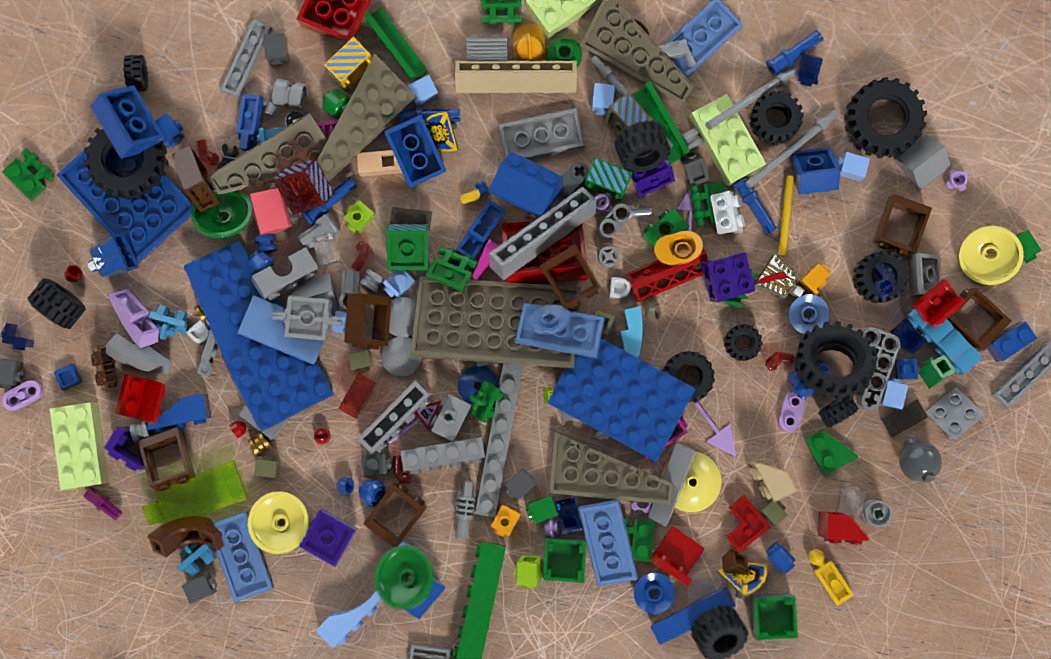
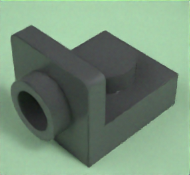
[680,153,710,187]
[362,453,392,476]

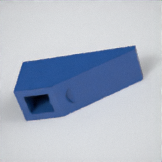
[146,394,212,433]

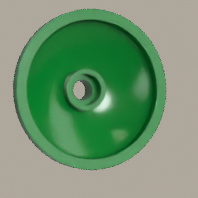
[191,189,253,238]
[375,546,434,609]

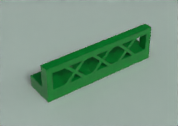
[364,8,428,83]
[631,81,690,164]

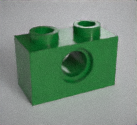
[642,208,690,251]

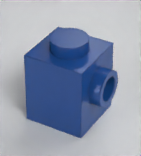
[155,113,185,148]

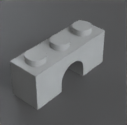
[251,247,318,301]

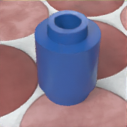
[765,542,795,573]

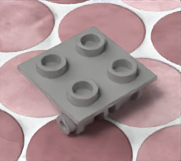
[925,387,985,441]

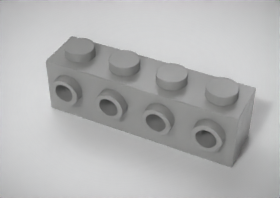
[357,381,431,454]
[400,437,486,474]

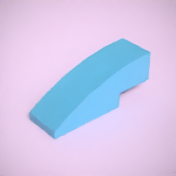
[620,307,643,358]

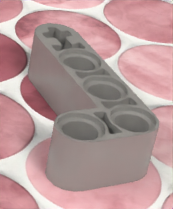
[857,327,900,410]

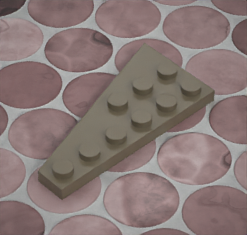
[580,0,694,105]
[316,54,417,181]
[207,113,328,195]
[549,432,674,505]

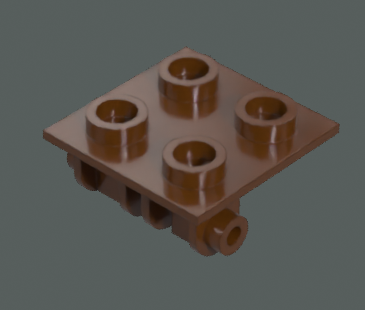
[91,345,118,390]

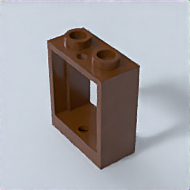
[172,146,219,212]
[873,194,932,257]
[540,244,601,310]
[947,287,1012,351]
[344,293,391,350]
[138,427,196,492]
[363,483,427,548]

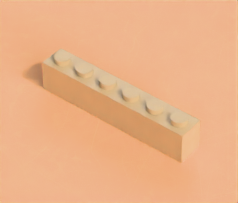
[455,61,577,94]

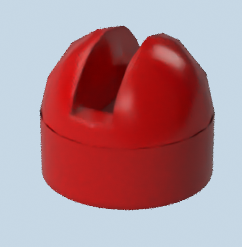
[64,265,83,283]
[229,421,247,438]
[314,428,331,444]

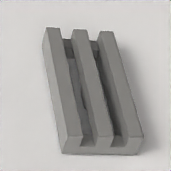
[409,642,452,659]

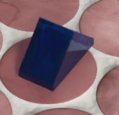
[555,497,583,535]

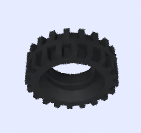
[844,77,927,158]
[83,128,168,200]
[794,321,878,402]

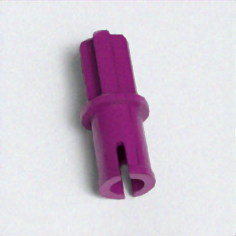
[83,487,122,520]

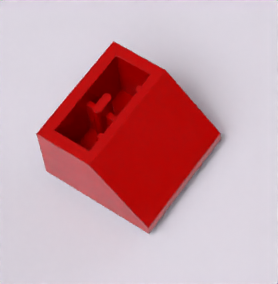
[818,511,869,545]

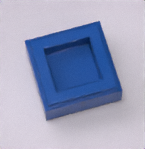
[54,364,82,391]

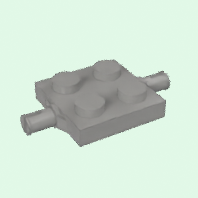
[272,296,343,341]

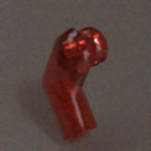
[196,140,219,166]
[351,241,370,272]
[765,352,794,371]
[392,456,411,485]

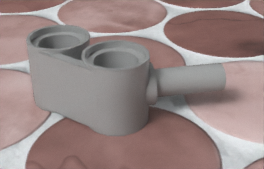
[599,203,652,239]

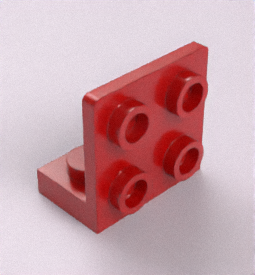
[115,374,165,424]
[649,526,704,587]

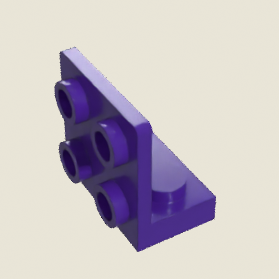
[631,159,675,198]
[700,252,755,302]
[104,426,145,471]

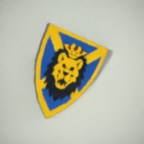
[424,111,459,152]
[718,562,767,598]

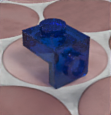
[796,53,823,87]
[874,262,898,299]
[890,318,927,354]
[1,323,35,351]

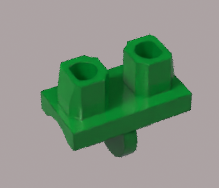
[469,380,504,422]

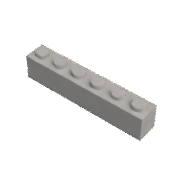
[489,187,596,280]

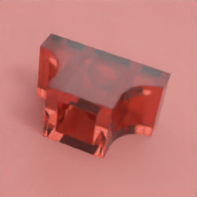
[338,373,377,419]

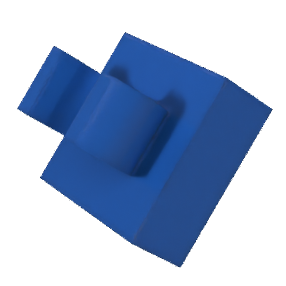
[895,359,918,380]

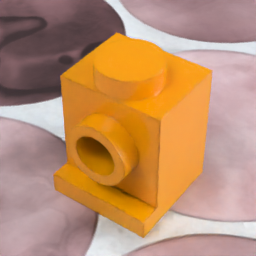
[798,263,831,295]

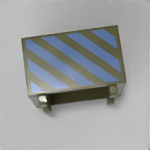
[604,93,654,137]

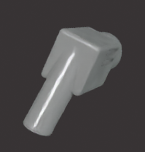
[659,39,697,67]

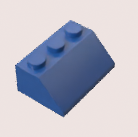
[90,86,165,159]
[384,114,447,188]
[489,151,564,217]

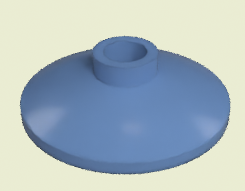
[789,294,829,334]
[528,305,570,333]

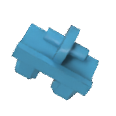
[148,305,188,340]
[177,543,217,577]

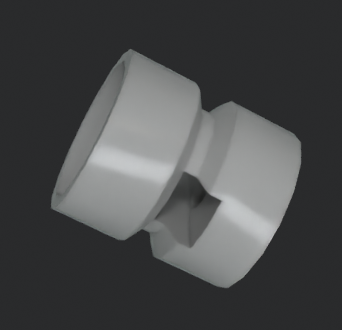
[272,78,307,109]
[859,499,892,527]

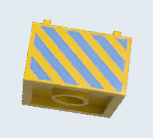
[324,37,372,92]

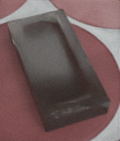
[881,400,928,437]

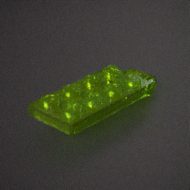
[142,460,248,526]

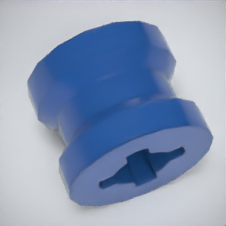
[254,233,278,254]

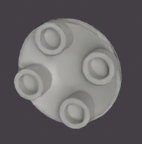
[389,297,416,337]
[381,337,422,377]

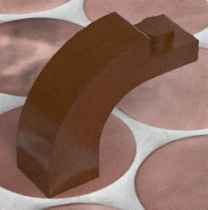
[147,516,224,558]

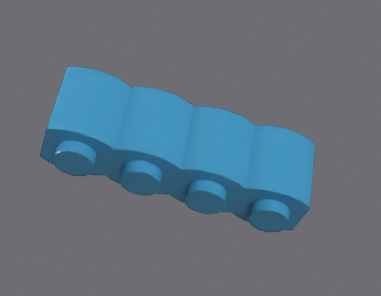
[905,307,982,375]

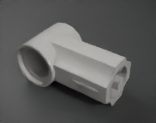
[298,213,341,251]
[339,271,361,311]

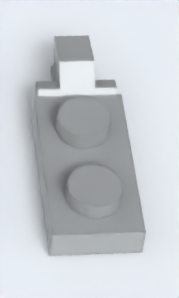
[197,330,219,377]

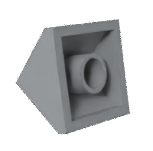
[894,135,951,191]
[908,253,941,297]
[292,273,341,315]

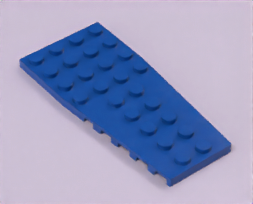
[184,241,334,432]

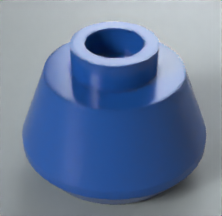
[247,251,274,276]
[359,480,385,507]

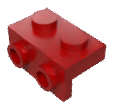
[912,279,965,328]

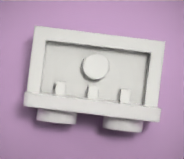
[711,191,745,235]

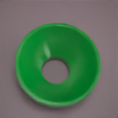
[546,36,582,67]

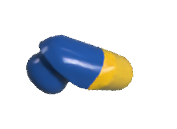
[460,181,488,204]

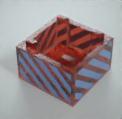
[273,159,335,215]

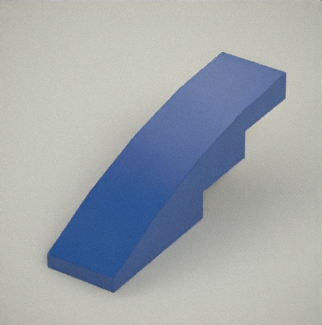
[450,200,506,270]
[650,587,736,645]

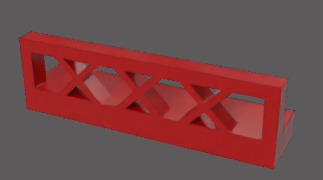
[625,249,708,303]

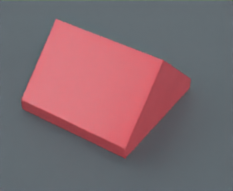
[249,188,291,236]

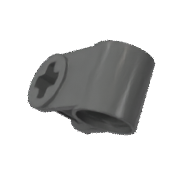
[561,162,589,199]

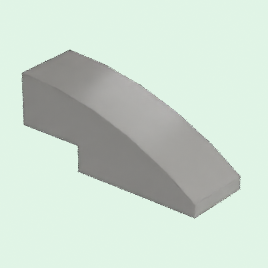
[106,334,172,374]

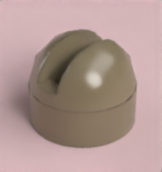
[644,305,661,321]

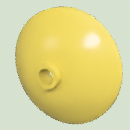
[959,226,1024,285]
[660,452,722,512]
[248,492,309,554]

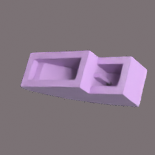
[109,289,159,348]

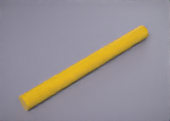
[778,176,794,256]

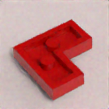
[725,495,771,553]

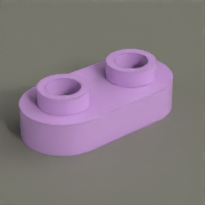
[2,381,43,411]
[778,392,805,432]

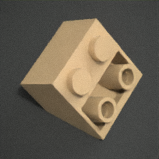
[749,462,797,502]

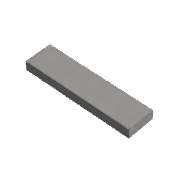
[220,18,272,99]
[991,340,1051,409]
[648,443,696,526]

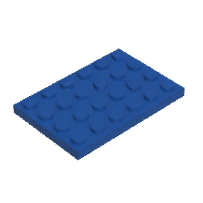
[56,145,193,264]
[547,339,695,462]

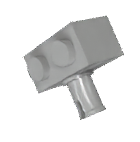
[430,394,472,442]

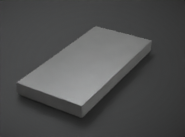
[498,108,585,159]

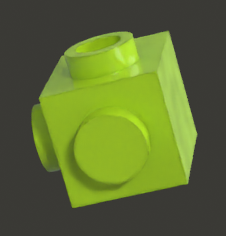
[343,200,376,234]
[514,555,542,589]

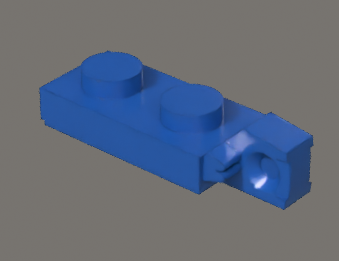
[236,95,264,151]

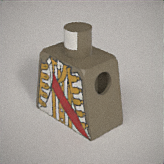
[754,253,805,300]

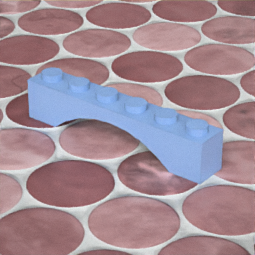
[316,540,410,648]

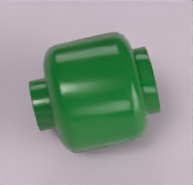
[322,89,350,119]

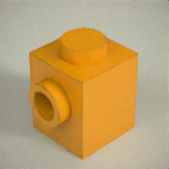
[491,504,521,537]

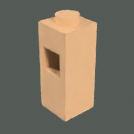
[357,150,402,177]

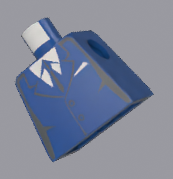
[88,232,139,277]

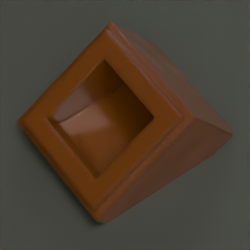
[722,549,749,574]

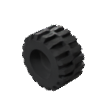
[749,90,804,145]
[614,120,671,173]
[853,251,909,303]
[27,278,86,329]
[662,351,715,402]
[691,605,749,659]

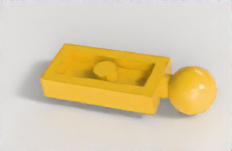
[808,549,854,606]

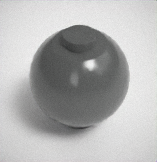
[899,437,942,483]

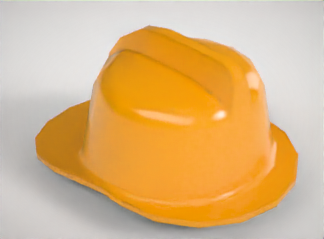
[513,23,545,61]
[654,231,703,265]

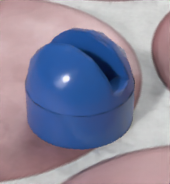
[337,478,354,494]

